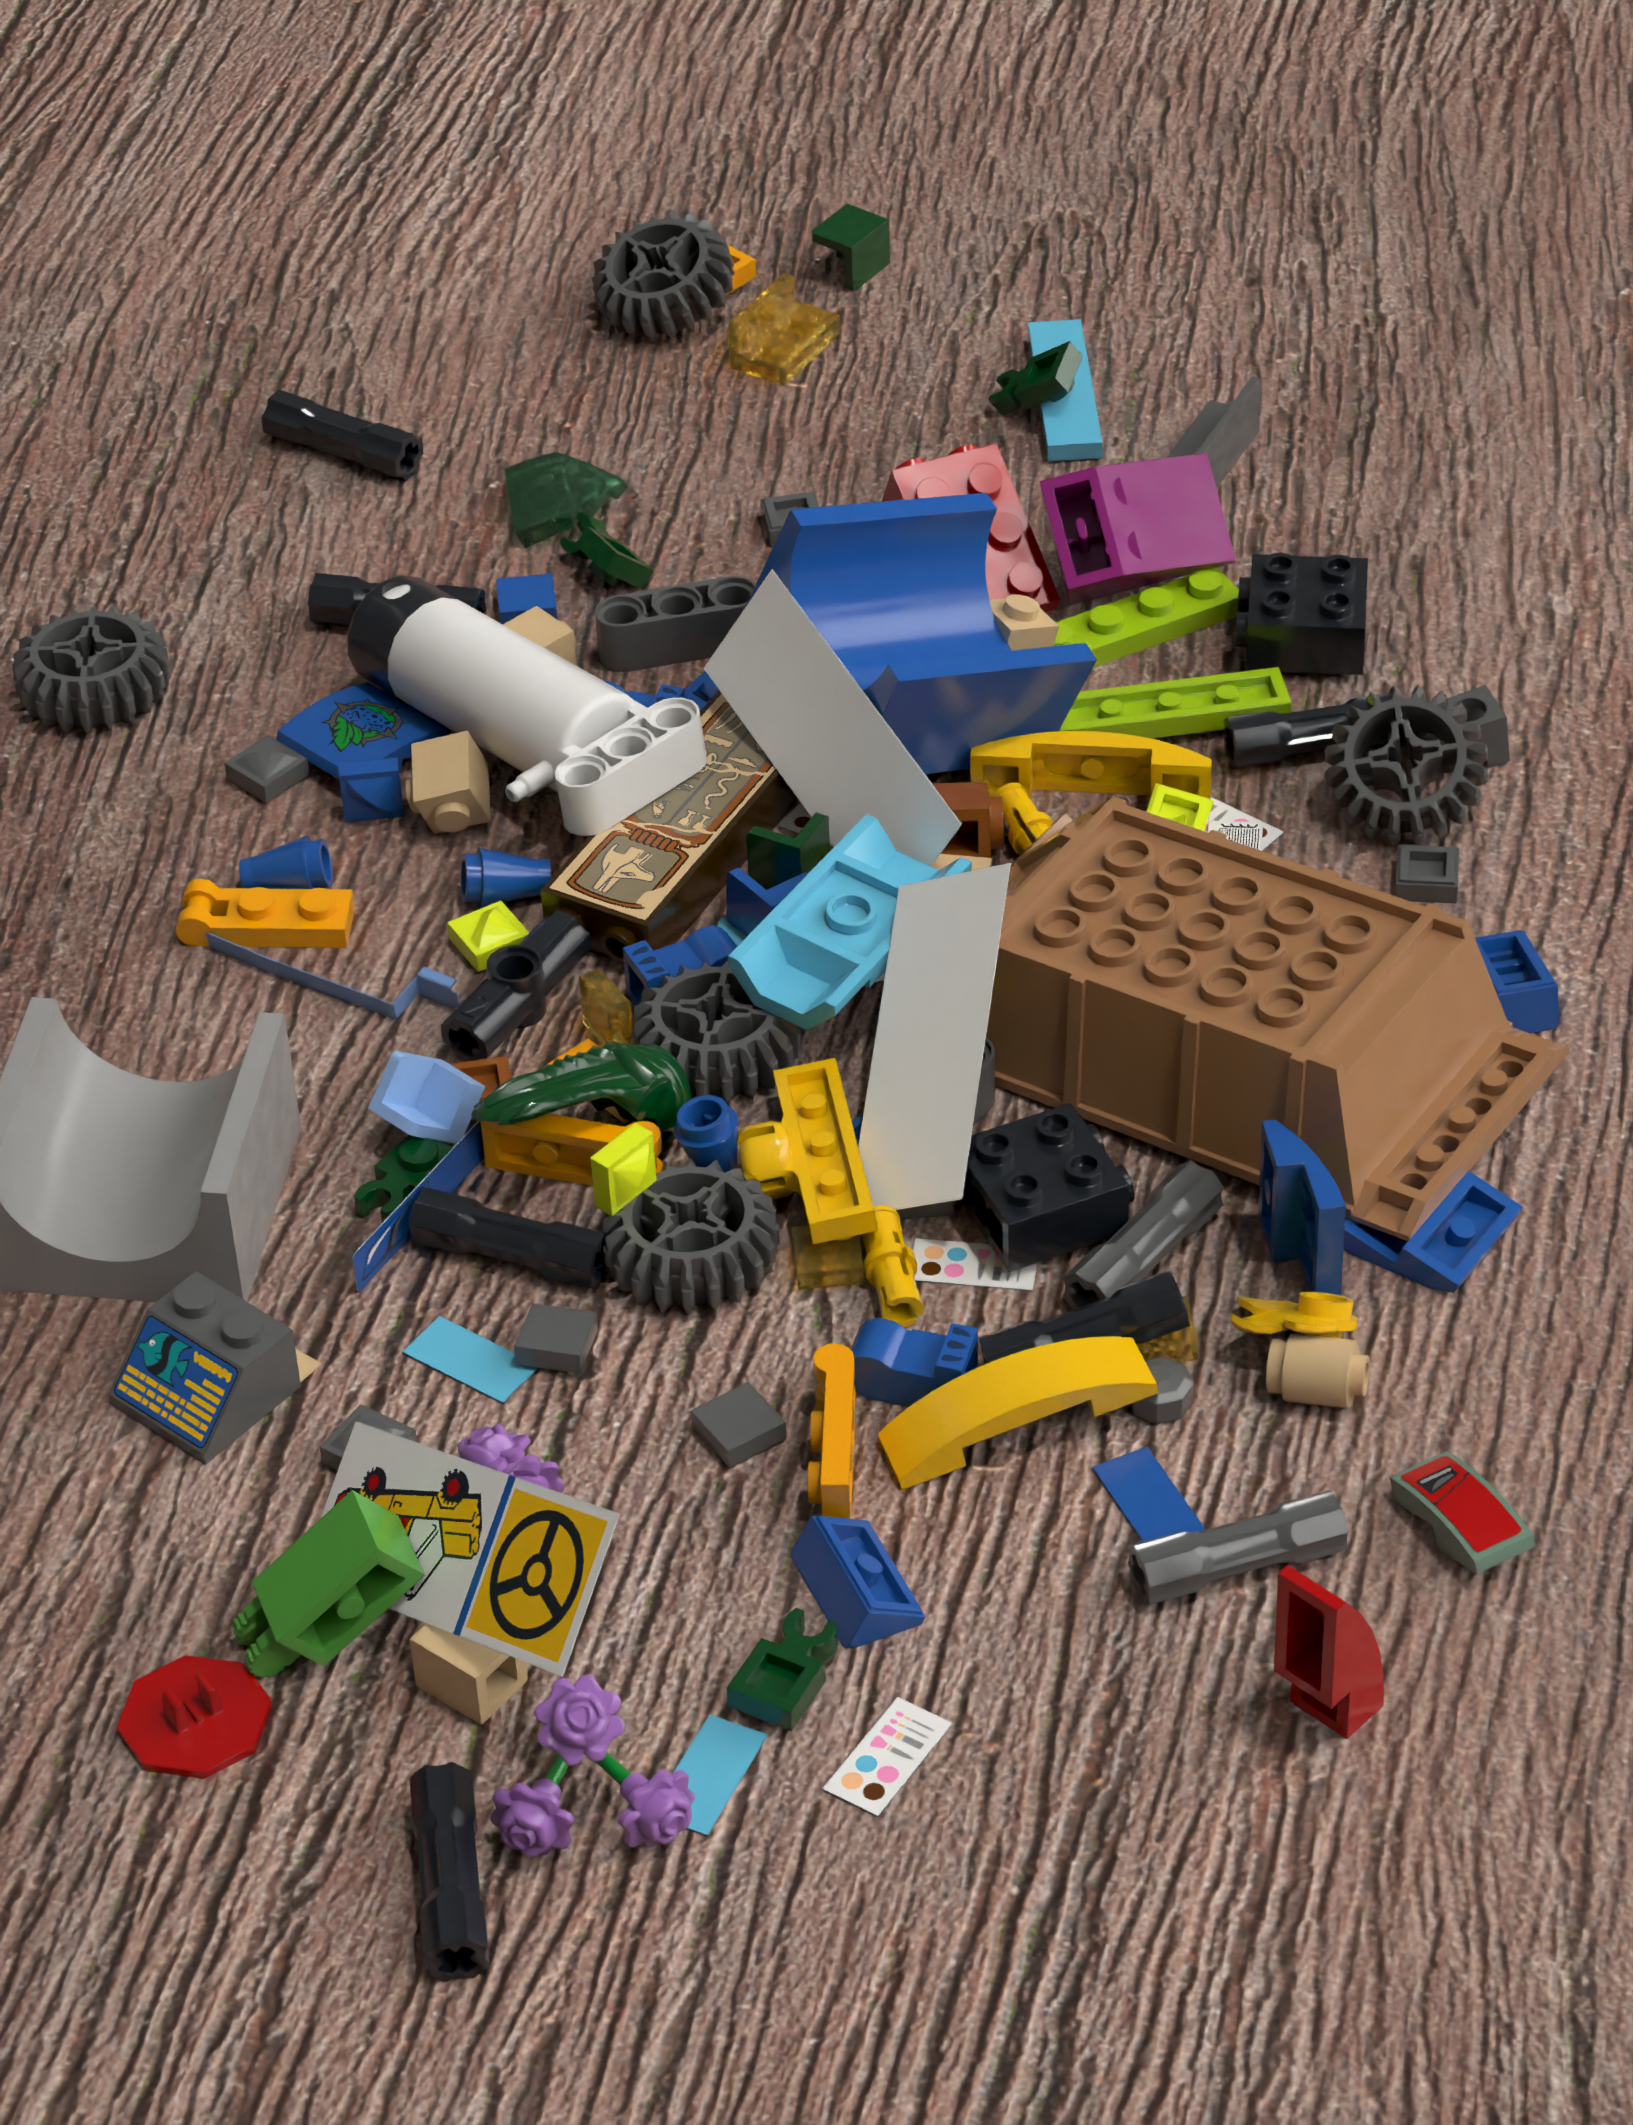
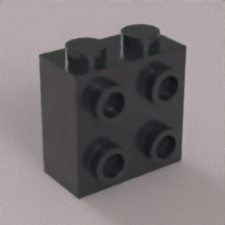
[1236,553,1368,676]
[960,1103,1135,1272]

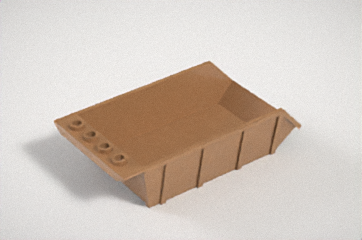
[986,796,1570,1241]

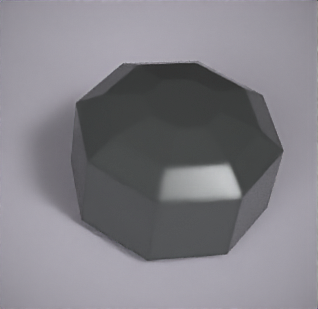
[1129,1356,1194,1424]

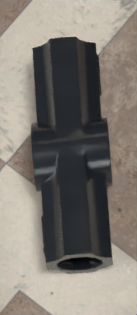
[441,910,591,1061]

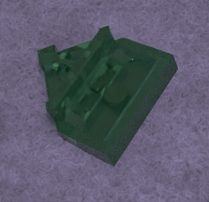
[504,452,628,549]

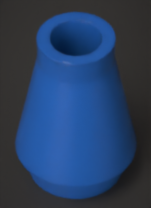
[239,836,333,889]
[460,848,551,908]
[674,1095,738,1173]

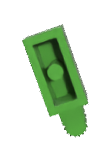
[232,1490,425,1679]

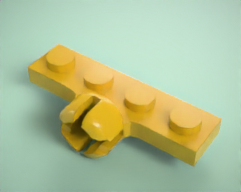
[737,1058,878,1244]

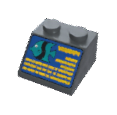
[108,1271,301,1465]

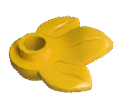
[1230,1292,1358,1339]

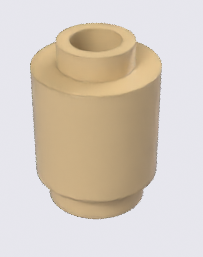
[1266,1333,1370,1409]

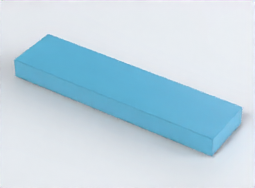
[1028,319,1103,462]

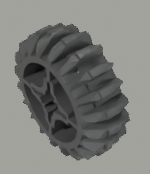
[592,210,735,343]
[12,606,170,734]
[1324,684,1488,846]
[631,960,801,1106]
[600,1158,780,1315]

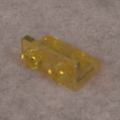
[726,273,841,386]

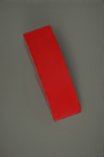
[1274,1565,1384,1739]

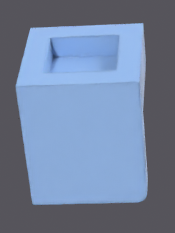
[368,1051,485,1144]

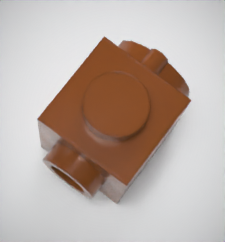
[933,782,1004,858]

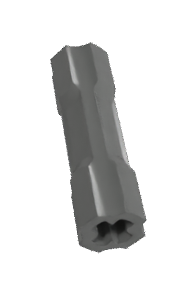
[1063,1160,1224,1310]
[1128,1490,1349,1605]

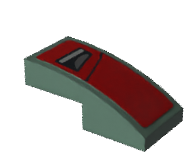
[1390,1451,1535,1574]

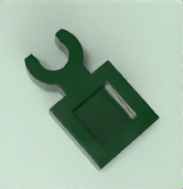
[988,341,1083,415]
[354,1135,453,1223]
[726,1608,838,1731]

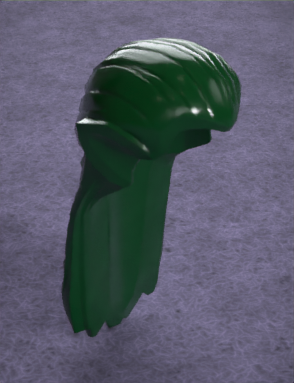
[471,1042,692,1145]

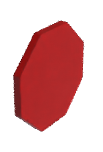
[116,1655,272,1779]

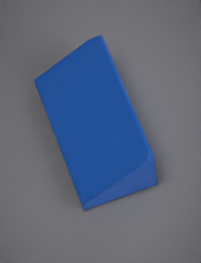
[791,1516,926,1648]

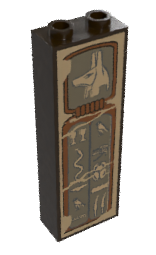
[541,690,798,964]

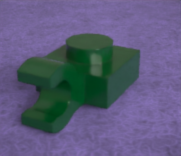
[560,512,654,589]

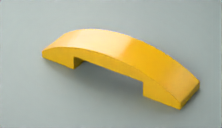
[970,731,1212,799]
[878,1336,1159,1490]

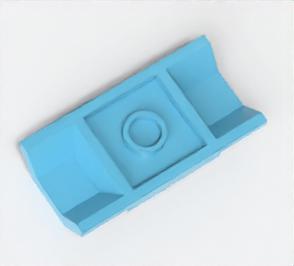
[728,814,972,1030]

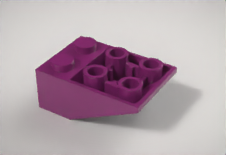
[1039,453,1236,606]

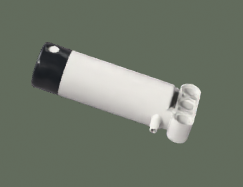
[347,575,707,836]

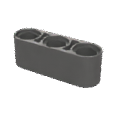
[595,576,756,672]

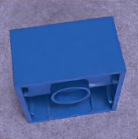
[744,493,1097,774]

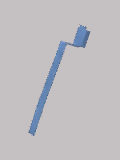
[206,932,462,1019]

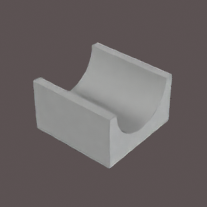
[0,997,301,1302]

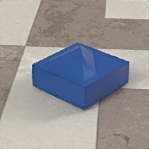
[338,757,404,822]

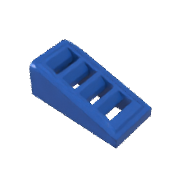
[1475,930,1559,1033]

